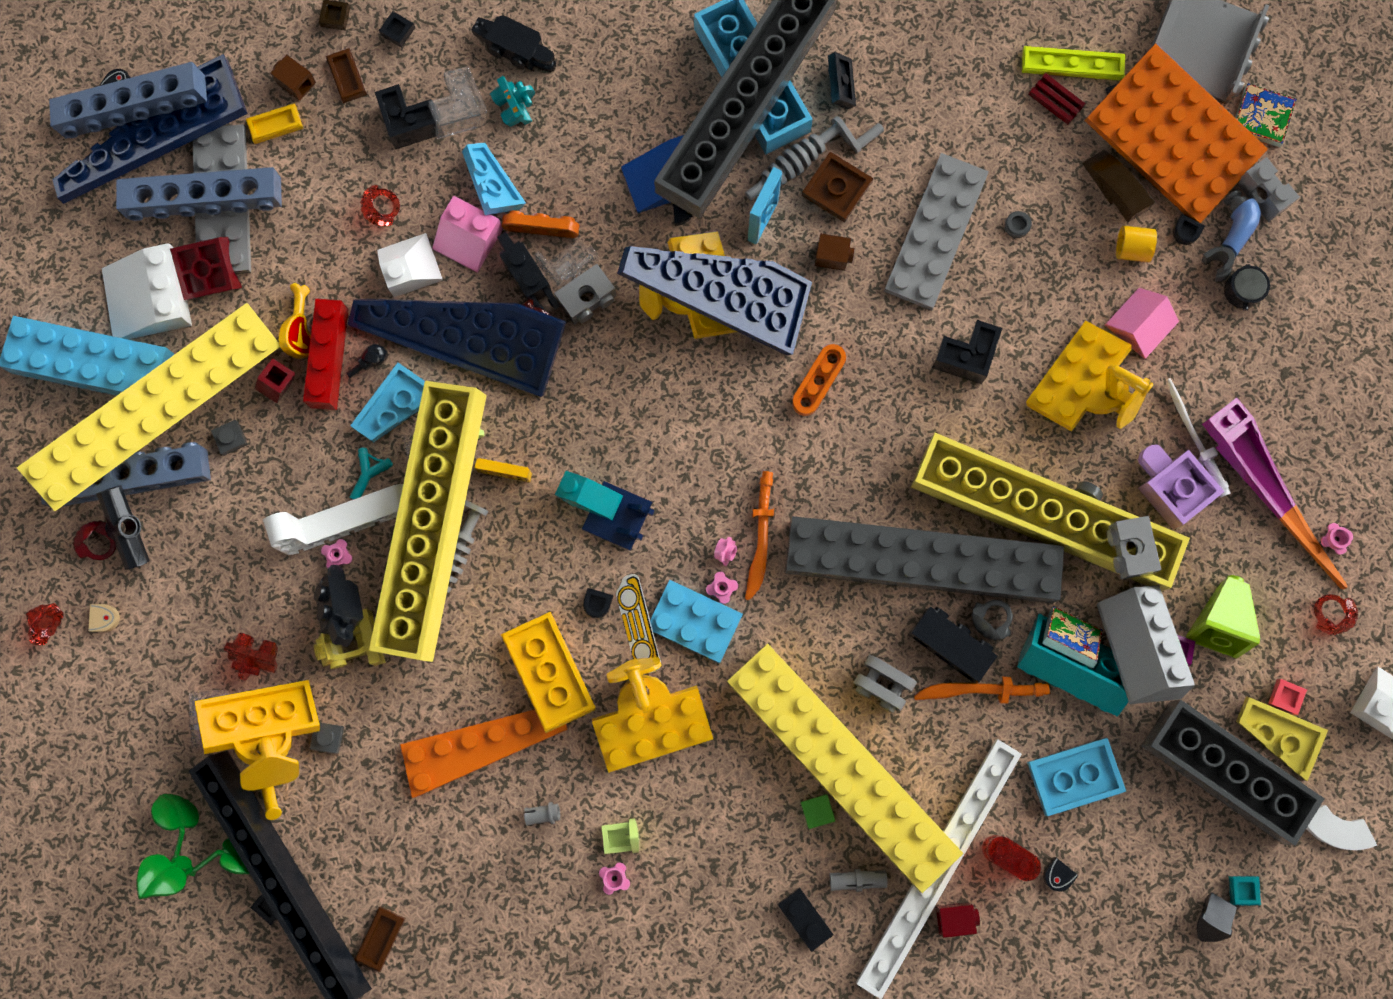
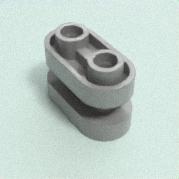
[853,655,917,713]

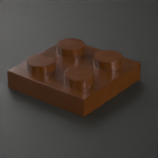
[802,152,873,223]

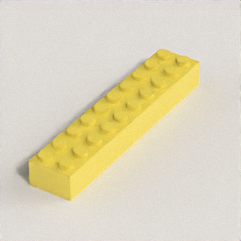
[17,303,280,511]
[369,381,487,662]
[911,433,1190,592]
[727,644,964,893]

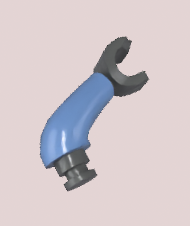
[1202,189,1261,282]

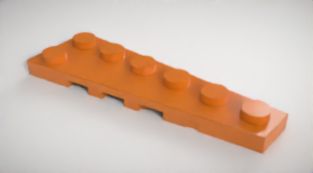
[400,709,568,798]

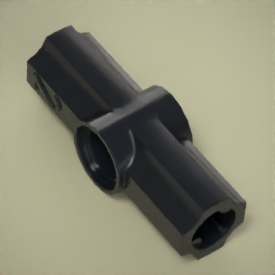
[96,485,150,570]

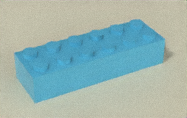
[694,0,813,155]
[0,316,175,396]

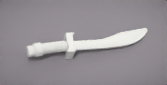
[1168,378,1231,497]

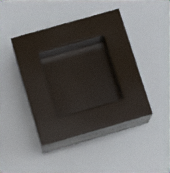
[319,0,350,31]

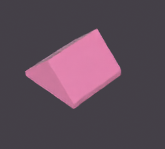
[1105,288,1179,359]

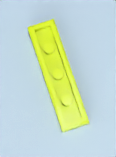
[1022,46,1125,81]

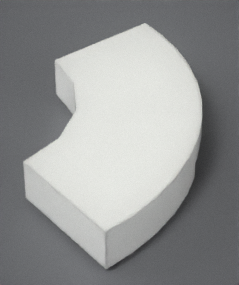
[1306,805,1377,850]

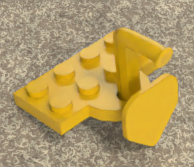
[639,231,737,339]
[1026,320,1153,432]
[592,657,713,773]
[195,680,320,820]

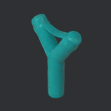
[349,447,393,500]

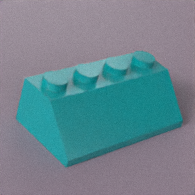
[1017,614,1129,717]

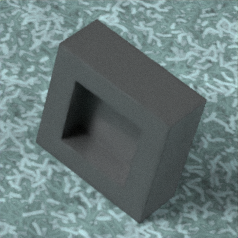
[211,420,248,456]
[310,722,344,754]

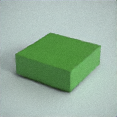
[800,794,835,829]

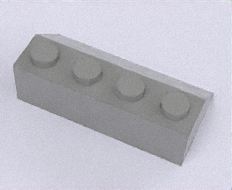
[1097,585,1195,704]

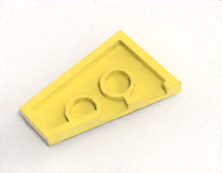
[1236,697,1328,781]

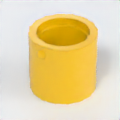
[1116,225,1157,263]

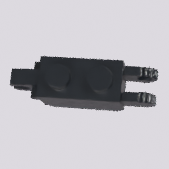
[471,15,556,73]
[497,232,560,314]
[314,564,364,647]

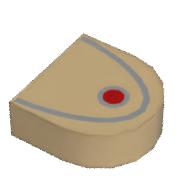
[88,604,120,632]

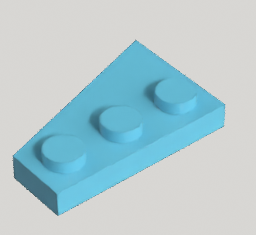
[462,143,526,215]
[350,363,425,443]

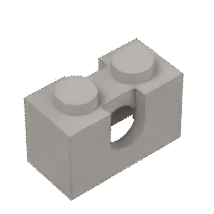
[1237,157,1300,222]
[554,264,617,325]
[1107,516,1162,579]

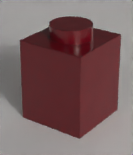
[254,358,295,403]
[935,902,980,938]

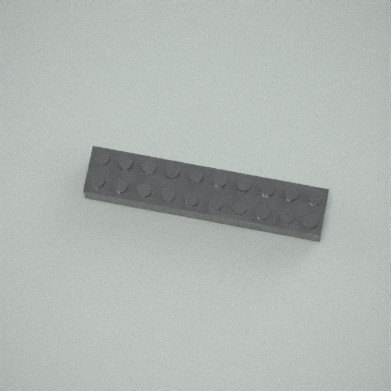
[654,0,837,219]
[785,516,1064,603]

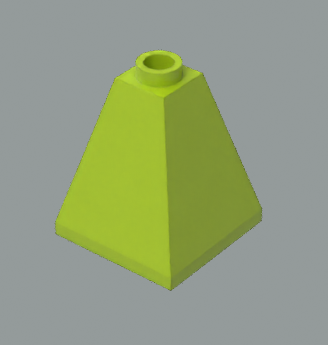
[1186,575,1260,659]

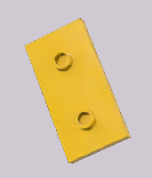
[501,612,596,733]

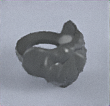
[971,599,1013,641]

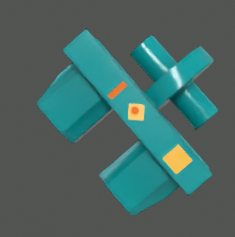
[490,76,535,127]

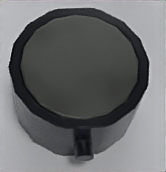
[1224,264,1270,311]

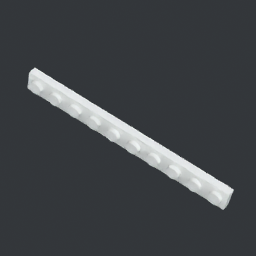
[856,739,1022,999]

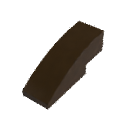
[1082,150,1155,223]

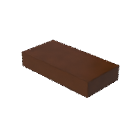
[326,48,367,104]
[355,906,406,972]

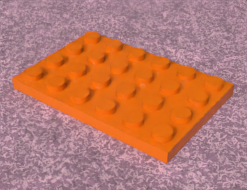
[1084,43,1268,223]

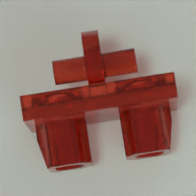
[224,633,278,681]

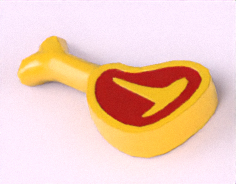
[279,283,311,359]

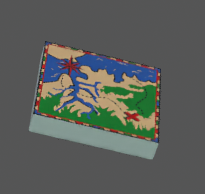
[1235,83,1297,148]
[1042,606,1103,668]

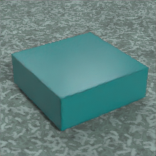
[1228,876,1261,905]

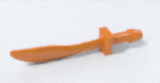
[745,471,774,600]
[914,676,1050,704]

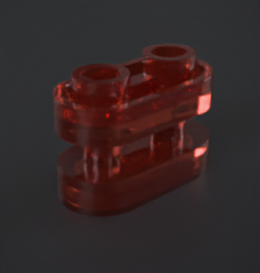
[982,835,1041,881]

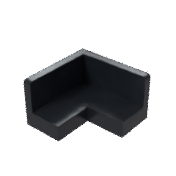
[375,84,444,150]
[932,320,1002,384]

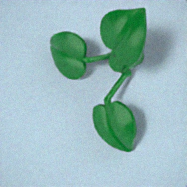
[136,794,250,899]

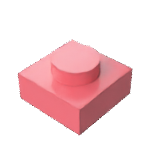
[1268,679,1307,715]

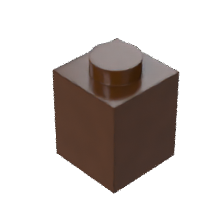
[270,54,316,101]
[814,233,855,271]

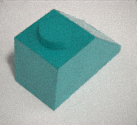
[555,471,623,520]

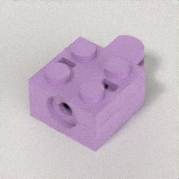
[1138,445,1224,530]

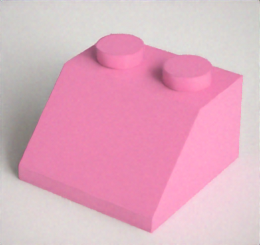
[432,196,503,273]

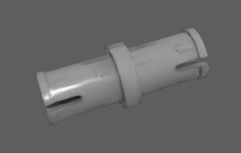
[829,869,887,892]

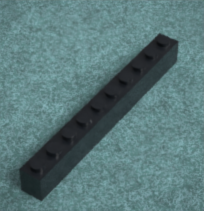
[188,751,372,999]

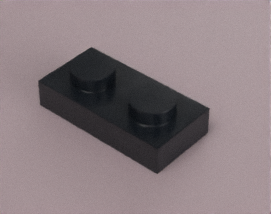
[828,52,856,109]
[777,887,834,952]

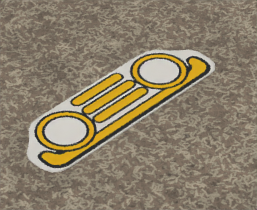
[616,574,660,673]

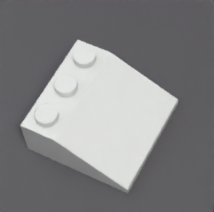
[102,243,192,340]

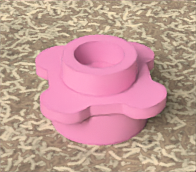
[1321,523,1353,555]
[714,537,737,566]
[321,539,352,568]
[706,572,738,604]
[599,862,630,895]

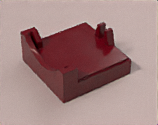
[170,237,242,300]

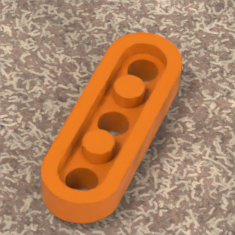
[501,210,580,238]
[792,344,846,416]

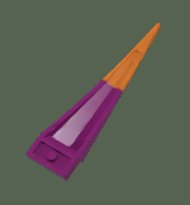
[1202,398,1348,589]

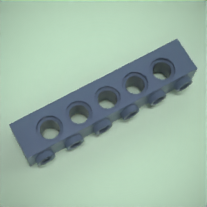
[49,62,207,139]
[116,167,282,221]
[41,442,211,507]

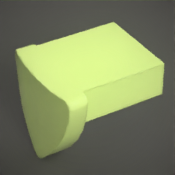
[602,818,639,854]

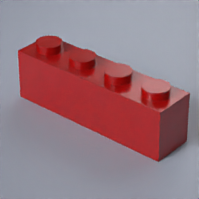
[303,299,349,410]

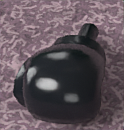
[346,344,388,378]

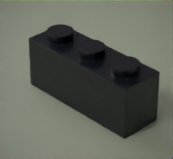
[908,607,998,683]

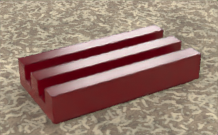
[1028,73,1086,125]

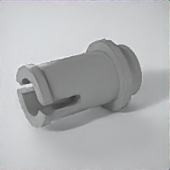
[524,802,560,826]

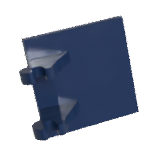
[582,481,655,551]

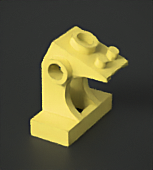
[314,609,386,669]

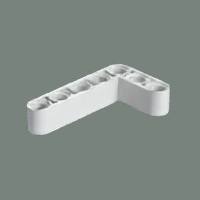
[263,484,403,555]

